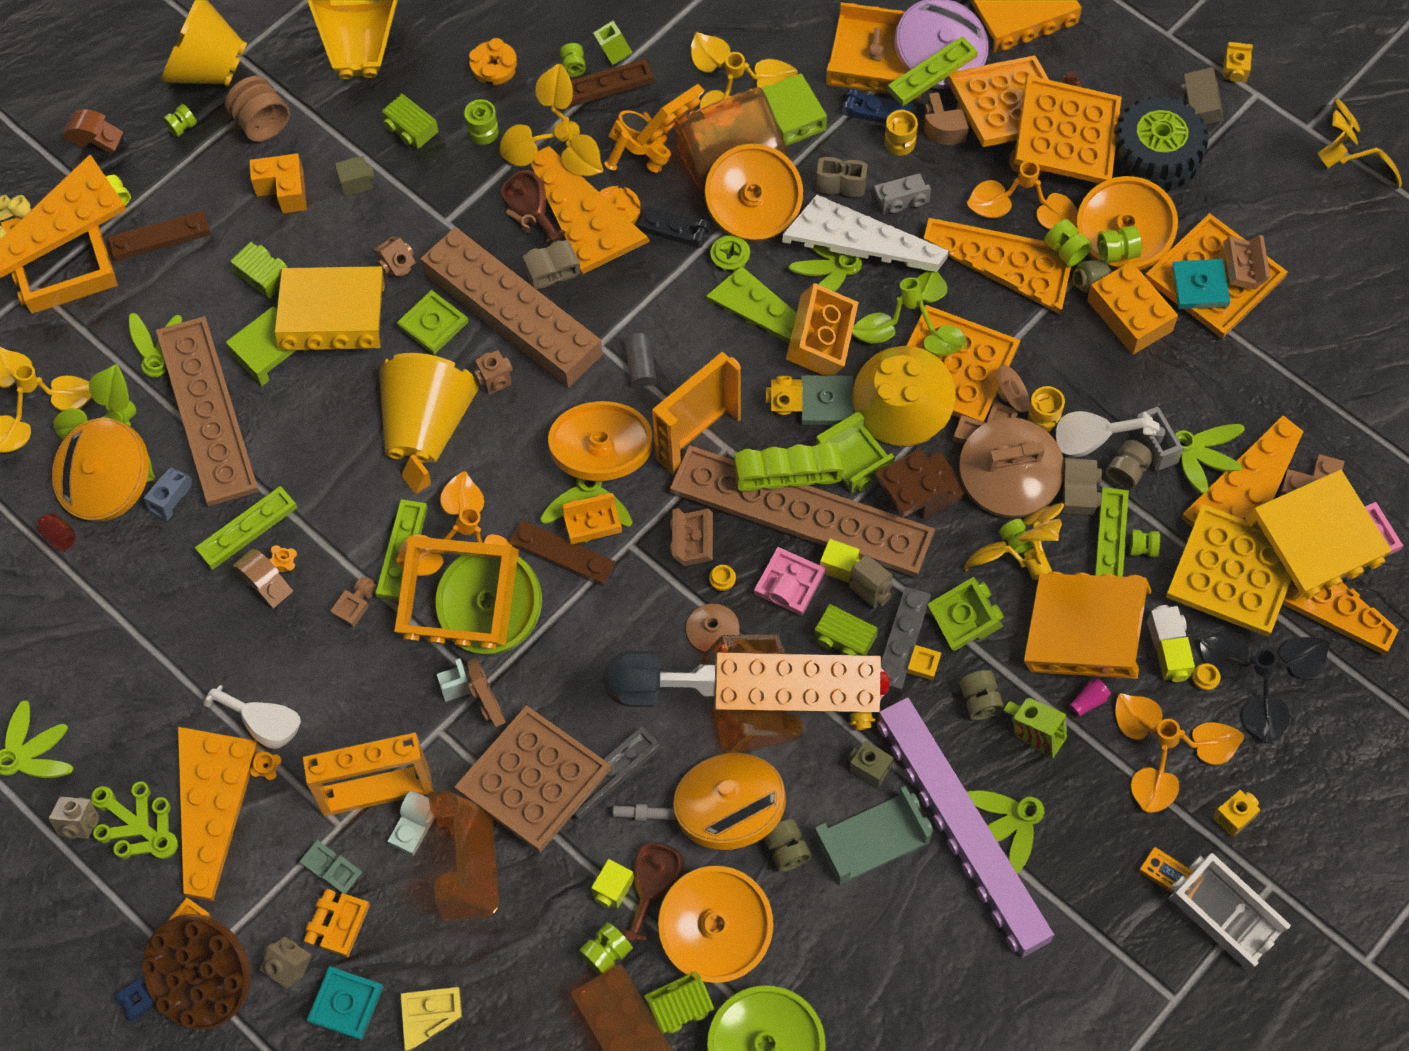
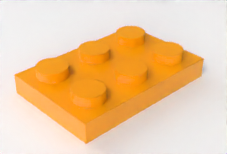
[636,84,705,145]

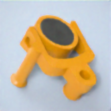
[604,110,671,173]

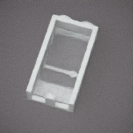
[1168,853,1291,971]

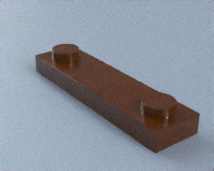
[568,59,654,107]
[108,210,211,261]
[509,520,616,587]

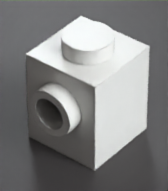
[1147,605,1187,650]

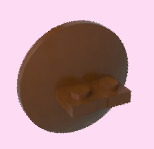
[142,914,251,1030]

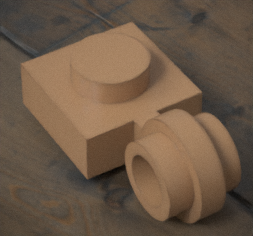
[330,577,377,627]

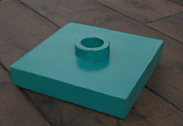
[1172,259,1230,309]
[307,966,384,1041]

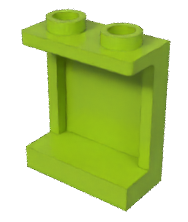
[758,73,827,147]
[226,306,308,386]
[816,411,895,494]

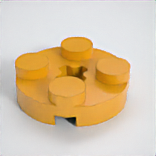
[469,38,517,85]

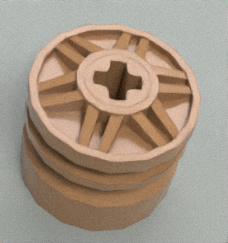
[225,76,290,141]

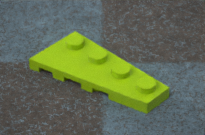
[706,266,796,344]

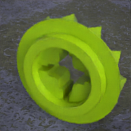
[711,236,750,271]

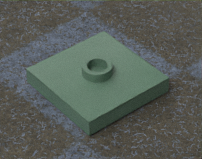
[802,376,853,425]

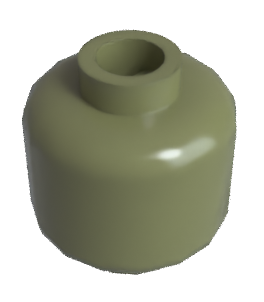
[1073,259,1112,293]

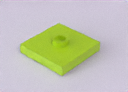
[397,290,469,355]

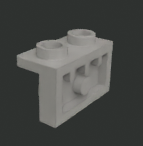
[874,173,931,215]

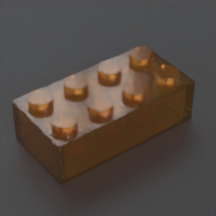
[570,963,673,1051]

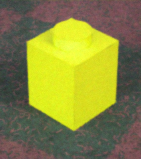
[820,539,860,583]
[1157,637,1195,682]
[592,859,634,909]

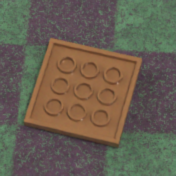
[455,705,612,853]

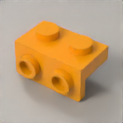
[562,493,622,544]

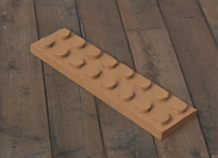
[156,316,259,507]

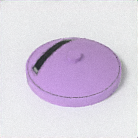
[894,0,988,89]

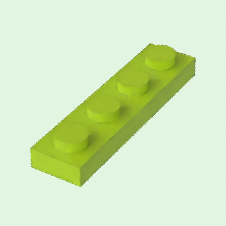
[887,36,978,106]
[195,486,297,570]
[1095,487,1129,577]
[376,499,428,601]

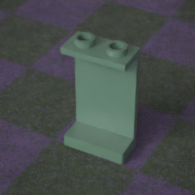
[814,786,933,885]

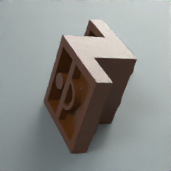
[875,448,968,520]

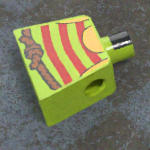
[1003,698,1067,759]

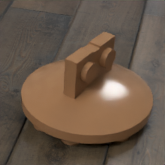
[959,418,1064,518]

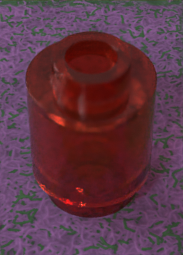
[37,513,76,551]

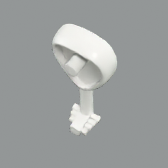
[1056,411,1160,458]
[202,685,301,749]

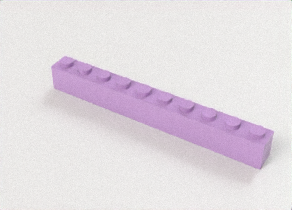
[877,697,1054,958]

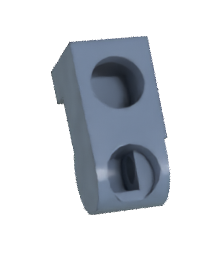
[144,468,192,522]

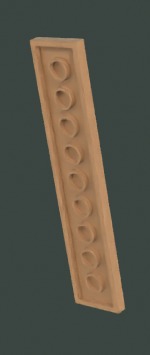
[670,445,935,578]

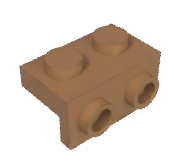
[1223,235,1270,290]
[670,508,713,566]

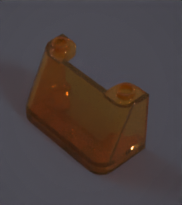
[675,88,788,190]
[701,635,804,754]
[429,791,499,922]

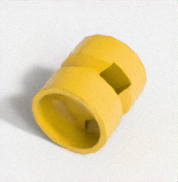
[884,110,918,156]
[1027,386,1065,432]

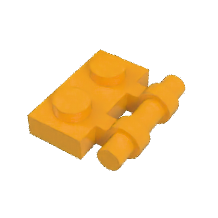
[303,889,370,958]

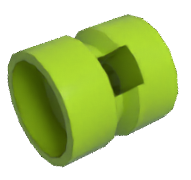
[464,99,499,145]
[1044,219,1092,267]
[1097,225,1142,264]
[578,922,633,978]

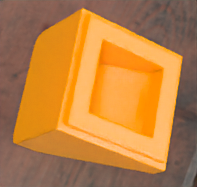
[402,454,431,494]

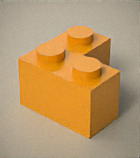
[250,154,307,213]

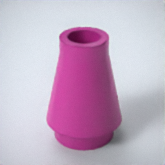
[1069,678,1111,717]

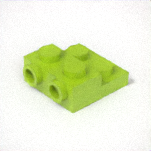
[928,577,1004,651]

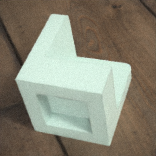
[437,658,471,702]

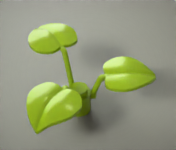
[852,270,967,356]
[53,364,156,482]

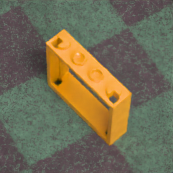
[1,217,118,314]
[395,536,519,649]
[303,733,434,817]

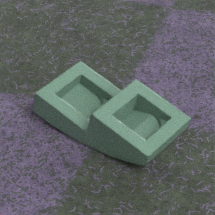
[299,839,362,894]

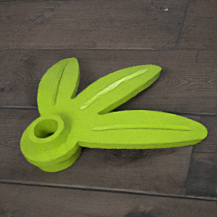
[789,244,862,292]
[129,313,182,377]
[1174,424,1245,494]
[540,478,633,543]
[0,700,73,778]
[967,791,1045,874]

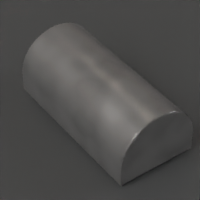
[625,333,657,388]

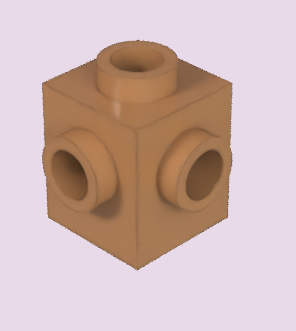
[373,236,416,277]
[474,350,513,395]

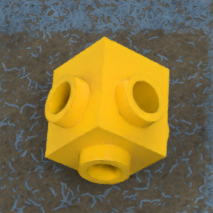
[766,376,802,415]

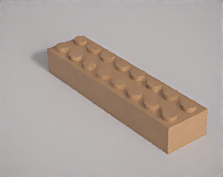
[421,227,603,388]

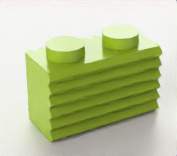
[382,94,439,149]
[229,242,288,298]
[814,604,878,655]
[644,971,714,1034]

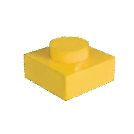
[907,645,941,681]

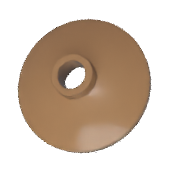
[998,365,1030,413]
[686,604,740,654]

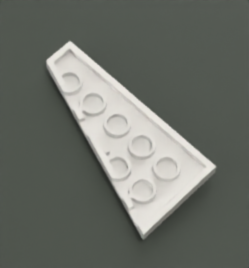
[782,195,949,272]

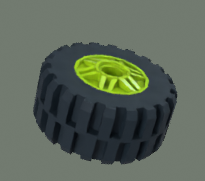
[1114,96,1209,190]

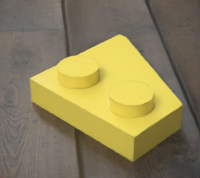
[401,987,462,1051]

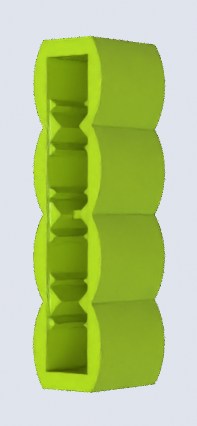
[734,442,843,491]

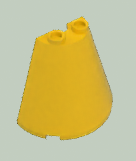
[307,0,398,79]
[379,353,479,463]

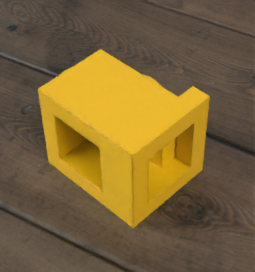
[1223,42,1253,82]
[1212,790,1260,838]

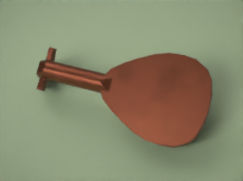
[500,170,566,246]
[621,842,685,942]

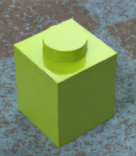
[593,21,633,65]

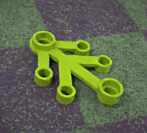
[91,782,178,859]

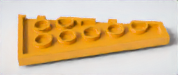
[531,146,650,274]
[0,155,127,278]
[924,218,1071,315]
[1181,415,1303,528]
[1282,579,1398,655]
[178,727,259,901]

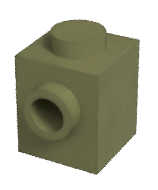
[335,156,375,196]
[848,741,894,789]

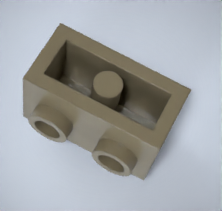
[1182,67,1224,124]

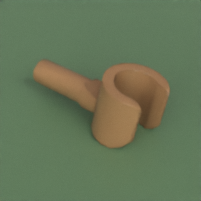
[869,28,885,61]
[506,209,536,233]

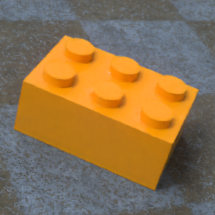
[1087,261,1178,355]
[786,283,859,376]

